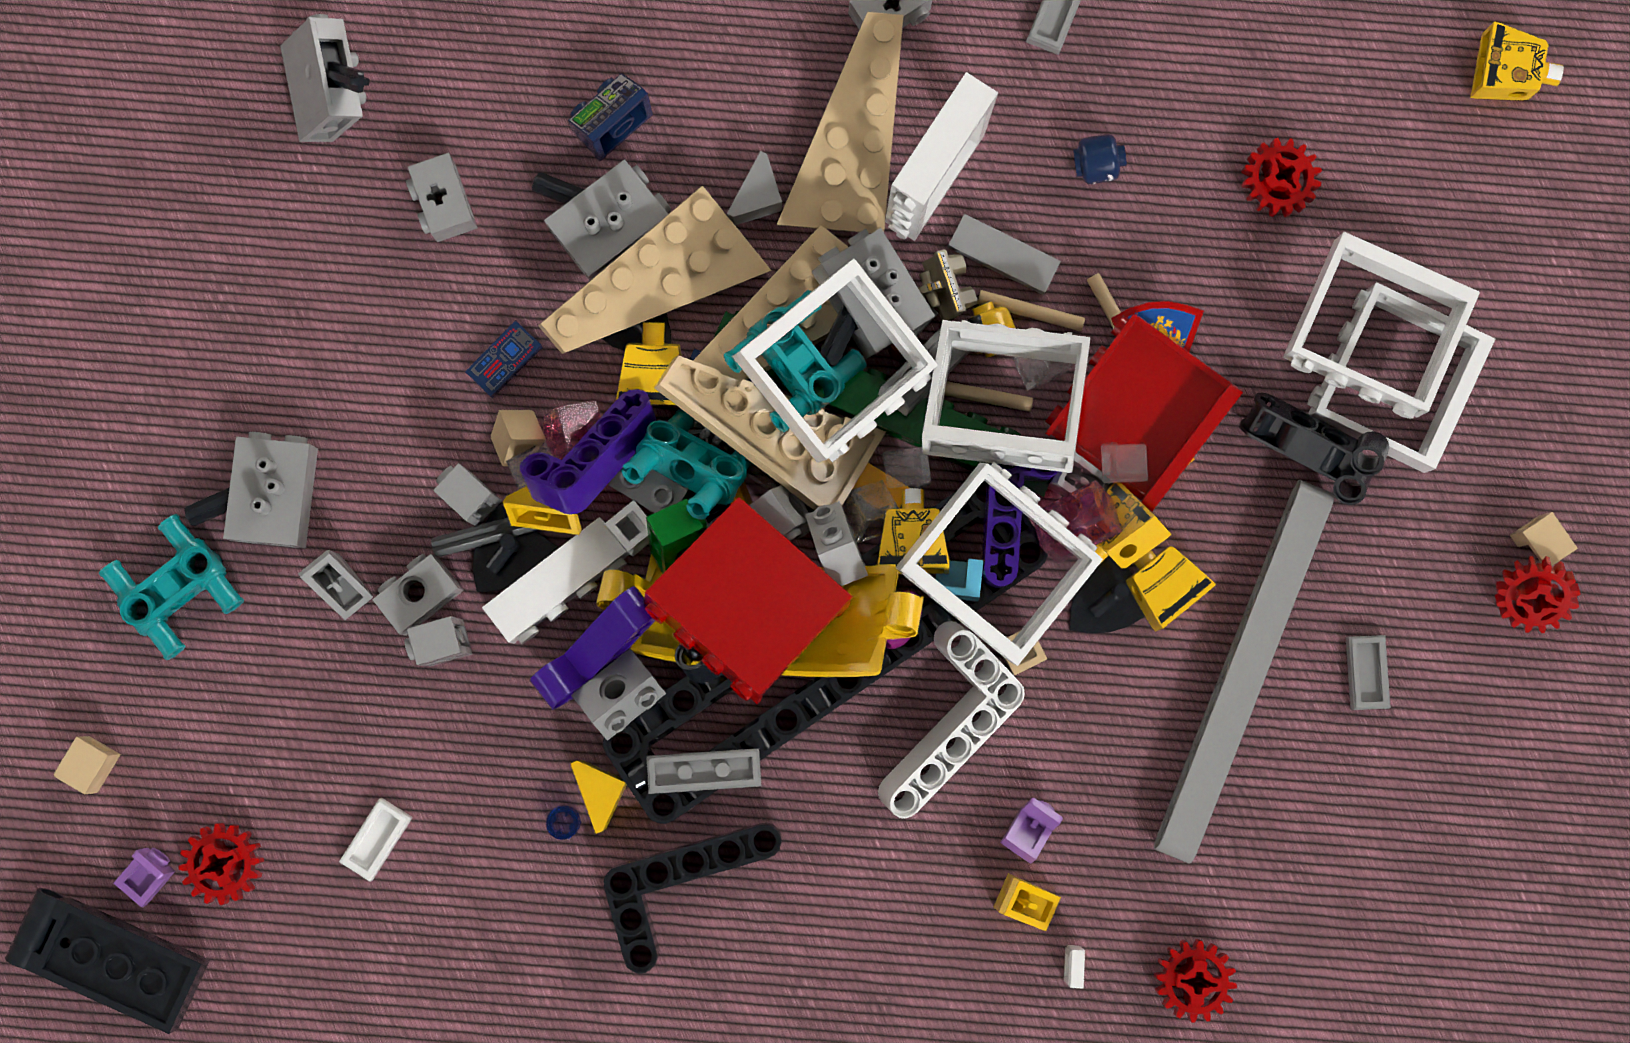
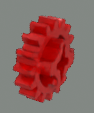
[1241,138,1322,218]
[1495,556,1580,633]
[178,823,264,905]
[1154,939,1237,1023]

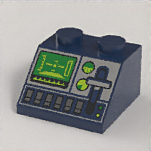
[568,73,653,161]

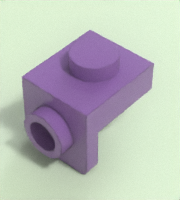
[1000,798,1063,864]
[114,847,175,907]

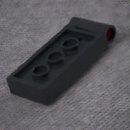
[5,888,210,1034]

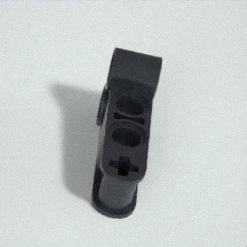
[1239,392,1390,505]

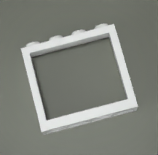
[885,72,998,241]
[1283,232,1480,419]
[732,259,938,463]
[1307,282,1495,473]
[922,320,1090,473]
[895,462,1103,666]

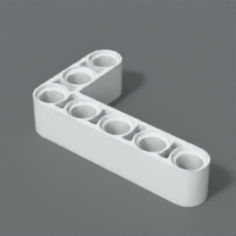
[878,621,1025,818]

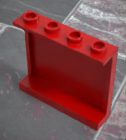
[1045,313,1243,512]
[644,497,853,704]

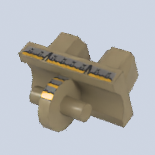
[918,249,978,321]

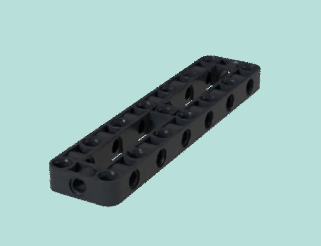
[603,481,1048,824]

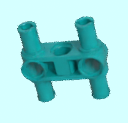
[724,290,867,433]
[622,408,753,519]
[99,514,244,660]

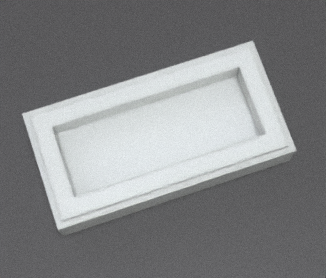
[339,798,413,881]

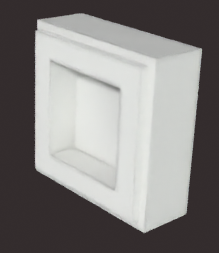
[1064,945,1085,988]

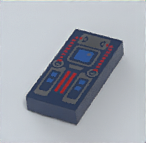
[465,320,543,399]

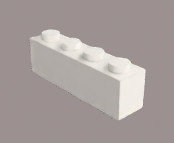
[482,517,630,644]

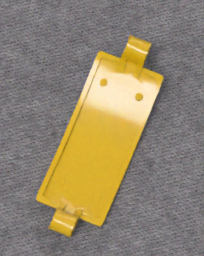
[596,554,924,677]

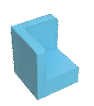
[936,559,983,601]

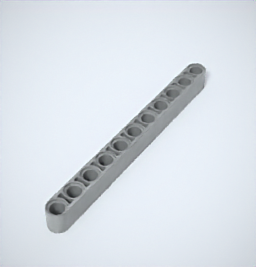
[1154,480,1335,864]

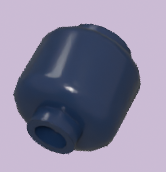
[1073,134,1127,184]

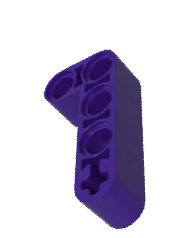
[520,389,657,515]
[982,463,1058,588]
[530,586,655,710]

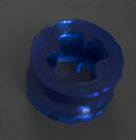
[546,805,581,840]

